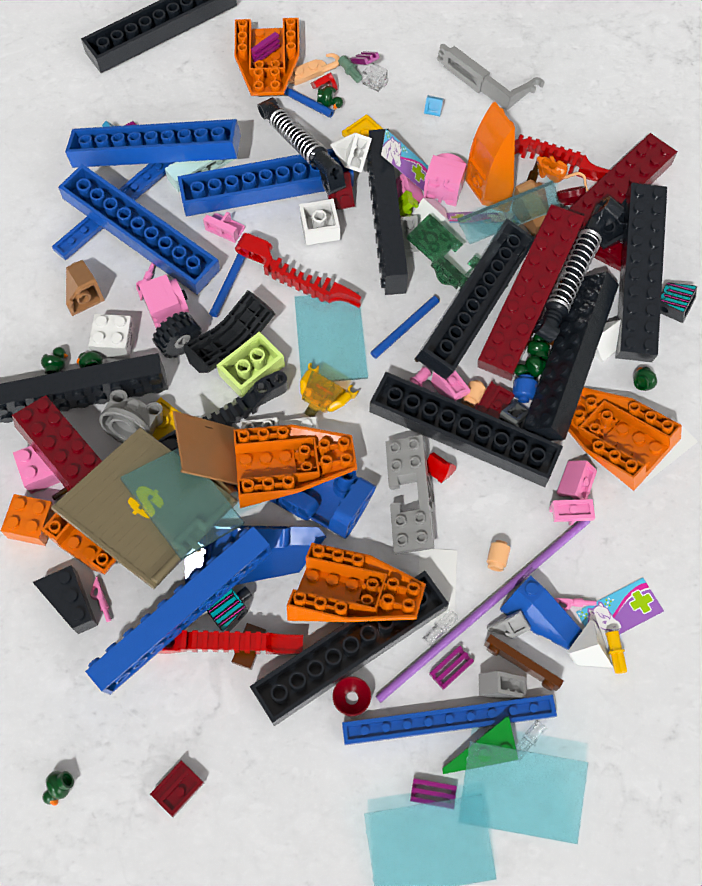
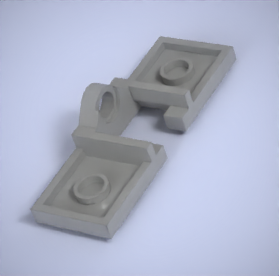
[385,435,435,554]

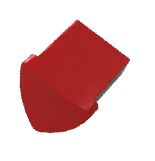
[310,72,338,90]
[427,452,456,483]

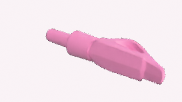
[136,263,155,301]
[90,576,111,622]
[554,598,597,611]

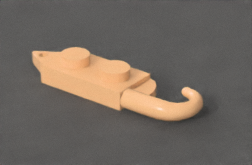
[289,53,340,86]

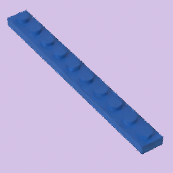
[52,162,175,260]
[342,695,557,745]

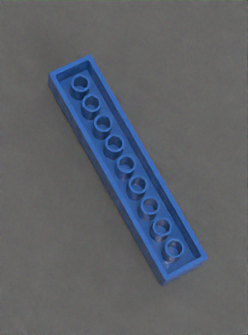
[65,119,241,168]
[177,149,354,217]
[58,164,220,295]
[85,527,272,695]

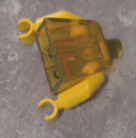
[300,363,359,417]

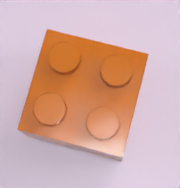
[0,494,56,546]

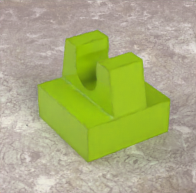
[398,190,419,215]

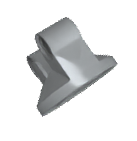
[99,389,163,443]

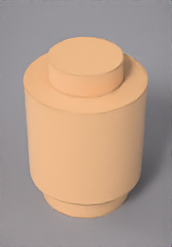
[461,380,486,408]
[487,540,511,572]

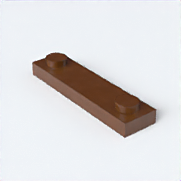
[484,634,564,691]

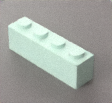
[165,159,235,192]

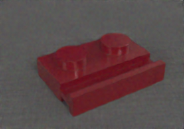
[327,171,355,210]
[594,243,623,272]
[474,381,515,419]
[150,760,204,818]

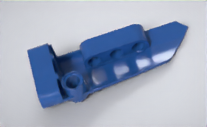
[269,471,376,539]
[185,525,326,585]

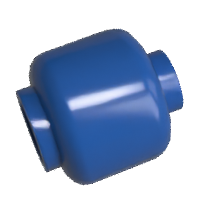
[512,374,538,403]

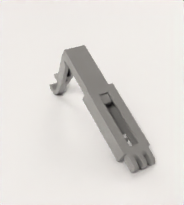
[437,44,545,110]

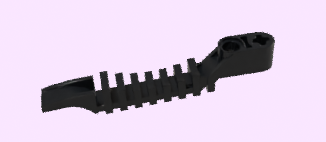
[158,371,287,452]

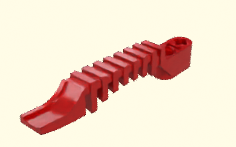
[514,134,610,182]
[235,233,362,308]
[159,630,303,655]

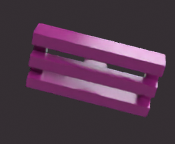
[251,32,280,62]
[350,51,380,65]
[429,646,474,690]
[410,778,457,809]

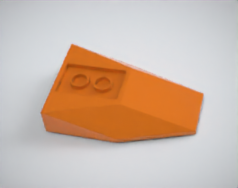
[234,18,300,96]
[568,387,682,491]
[233,424,357,508]
[286,543,426,622]

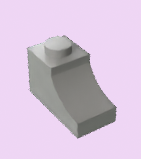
[400,214,419,253]
[479,671,527,699]

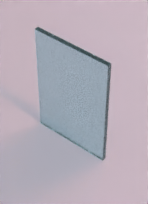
[457,180,560,244]
[295,292,368,384]
[121,448,245,560]
[458,741,588,844]
[364,794,497,886]

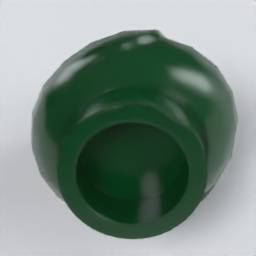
[317,86,343,110]
[527,334,550,361]
[41,347,68,375]
[77,351,103,368]
[515,355,546,378]
[633,366,657,391]
[42,771,74,806]

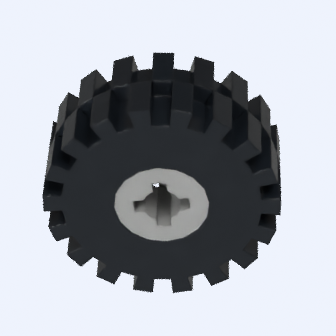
[152,312,202,358]

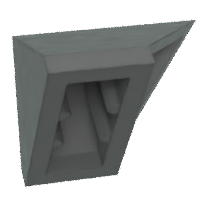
[499,401,529,429]

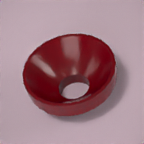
[554,186,586,206]
[333,676,371,716]

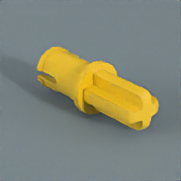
[605,631,627,674]

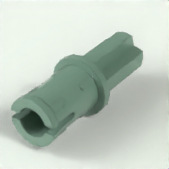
[338,55,363,83]

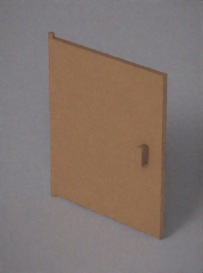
[173,411,238,485]

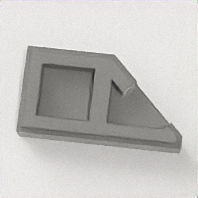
[487,609,531,639]

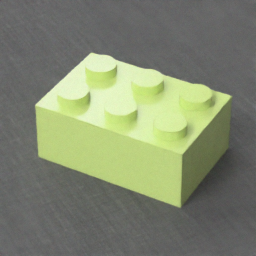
[216,332,285,398]

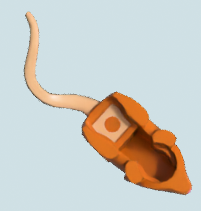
[536,156,589,191]

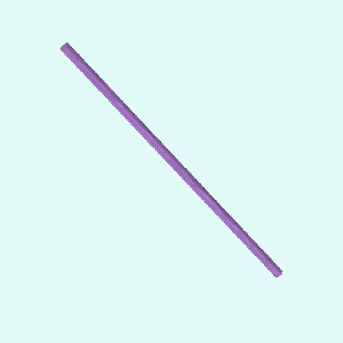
[375,521,590,703]

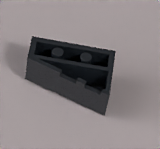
[33,565,98,634]

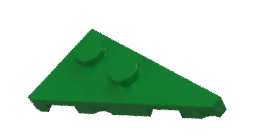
[442,716,518,774]

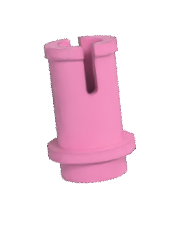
[410,367,431,386]

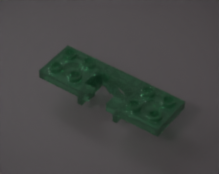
[406,214,509,290]

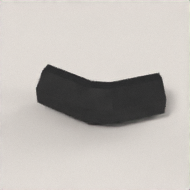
[183,290,275,373]

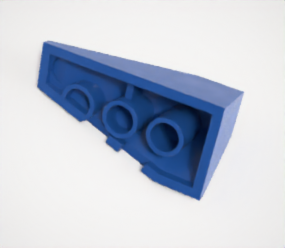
[500,575,582,650]

